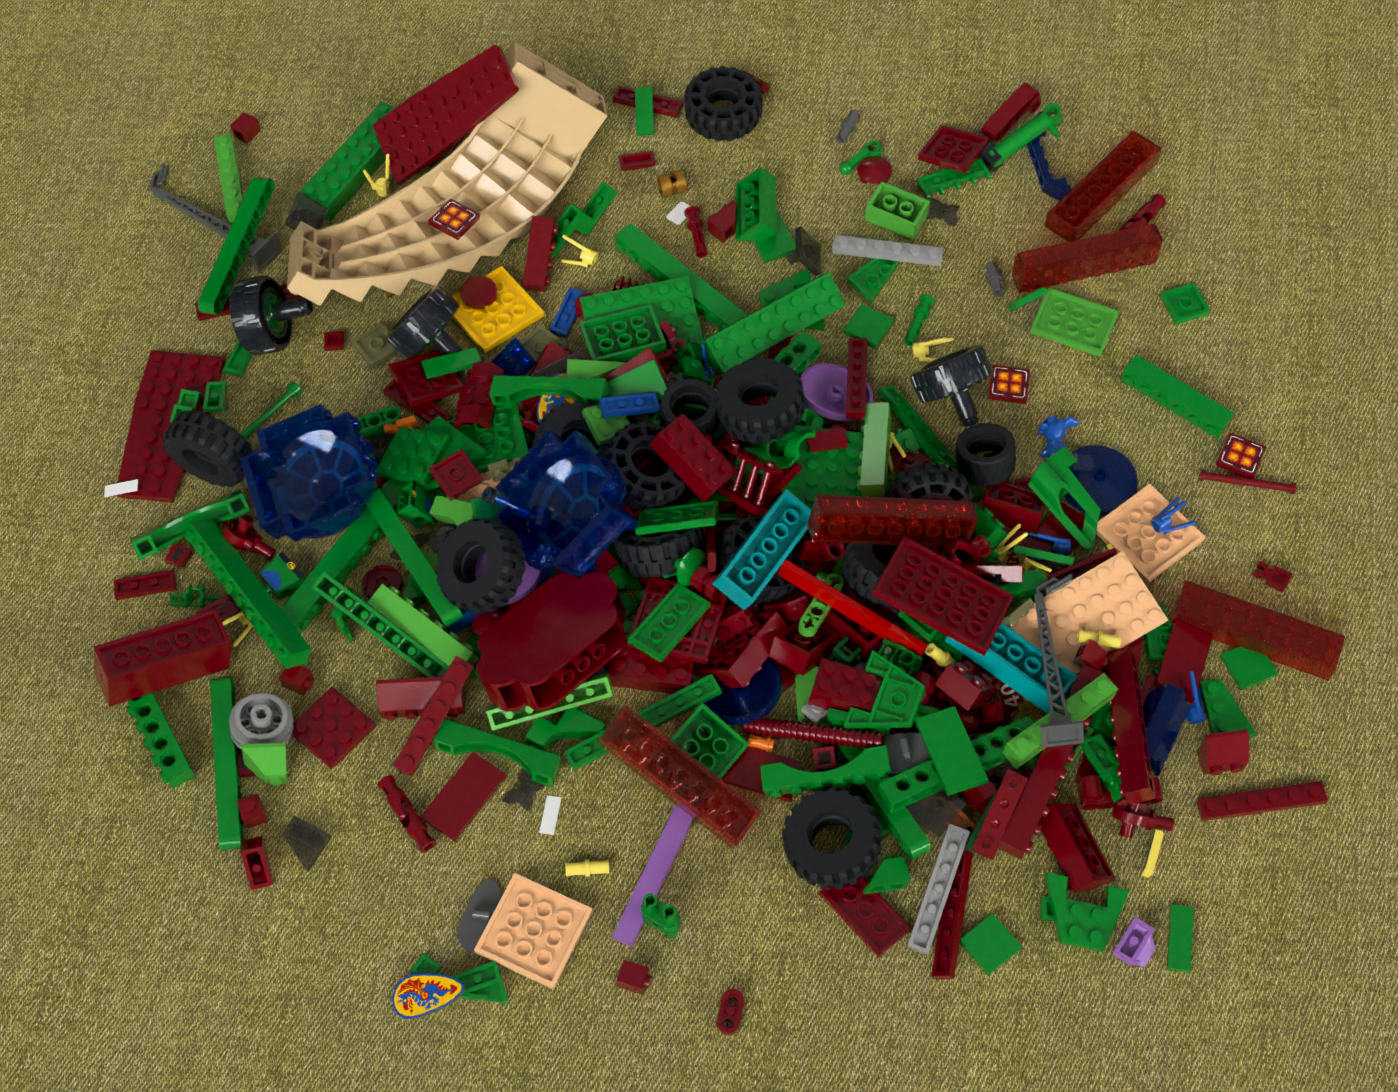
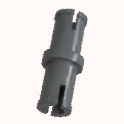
[836,110,860,143]
[985,261,1004,297]

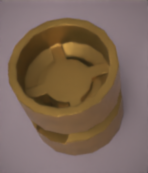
[657,170,687,198]

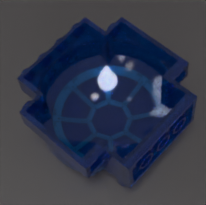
[240,404,379,542]
[493,430,638,578]

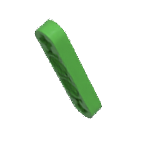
[798,573,844,637]

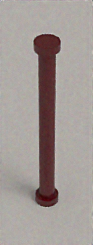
[1199,469,1296,494]

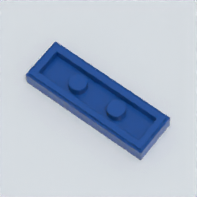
[549,288,587,338]
[599,392,660,418]

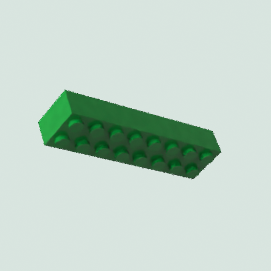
[298,102,395,222]
[699,272,846,375]

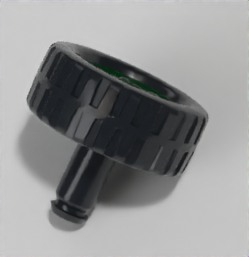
[229,275,313,355]
[386,285,463,359]
[910,345,993,427]

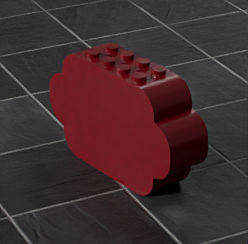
[476,572,627,711]

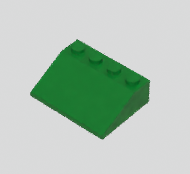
[579,304,667,363]
[644,703,750,808]

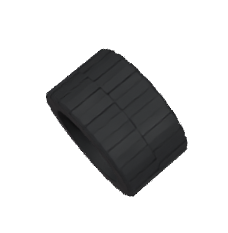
[660,378,720,436]
[956,423,1016,486]

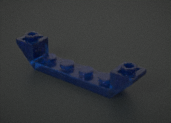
[1027,111,1072,203]

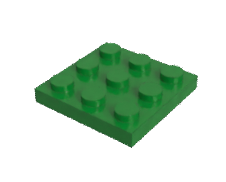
[375,426,451,486]

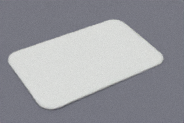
[666,202,690,225]

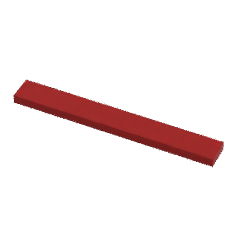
[777,559,928,657]

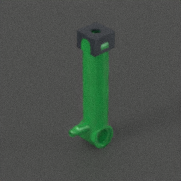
[981,103,1063,172]

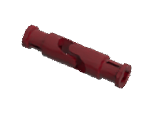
[1111,194,1166,249]
[377,775,437,853]

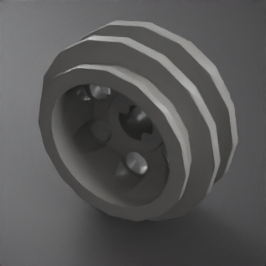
[229,693,294,749]

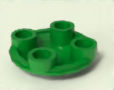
[674,547,707,587]

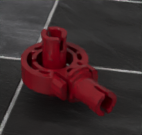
[222,514,276,560]
[1112,799,1174,838]

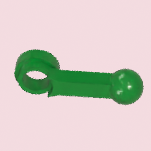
[839,140,883,175]

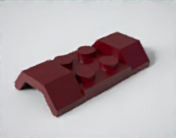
[453,362,505,429]

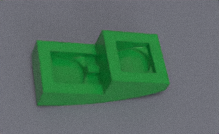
[170,389,202,423]

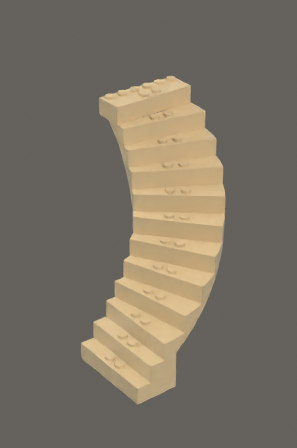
[287,42,608,306]

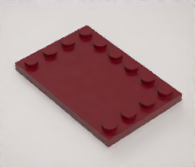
[871,536,1014,656]

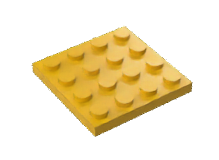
[452,266,545,354]

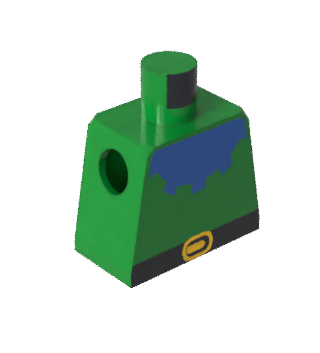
[396,480,438,528]
[260,552,306,600]

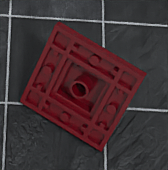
[627,577,728,664]

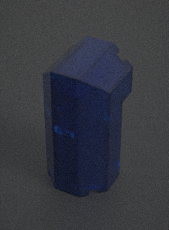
[1143,683,1188,776]

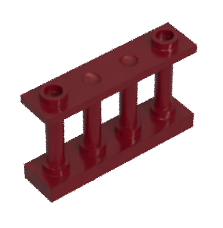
[717,441,784,516]
[972,769,1028,860]

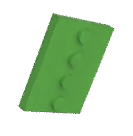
[1030,288,1119,357]

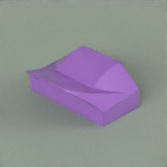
[1112,917,1156,967]

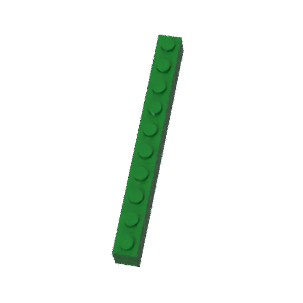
[615,223,748,330]
[281,479,408,634]
[186,519,311,669]

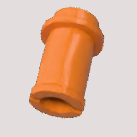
[748,734,775,752]

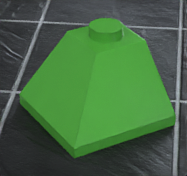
[242,742,287,785]

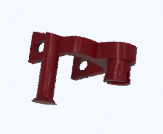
[937,535,991,566]

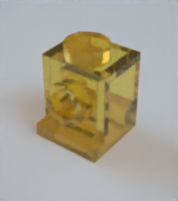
[1015,701,1047,723]

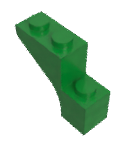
[967,505,1008,580]
[525,707,606,751]

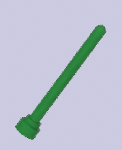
[240,381,303,438]

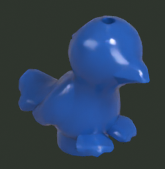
[1038,416,1079,459]

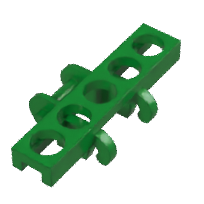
[168,584,222,609]

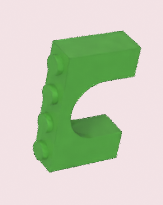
[421,495,474,574]

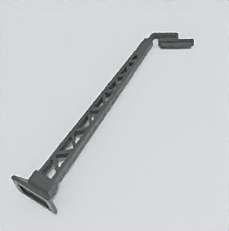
[149,162,282,273]
[1034,574,1084,748]

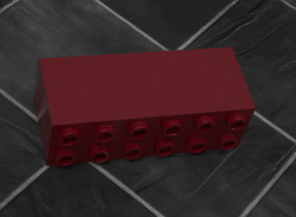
[93,609,231,707]

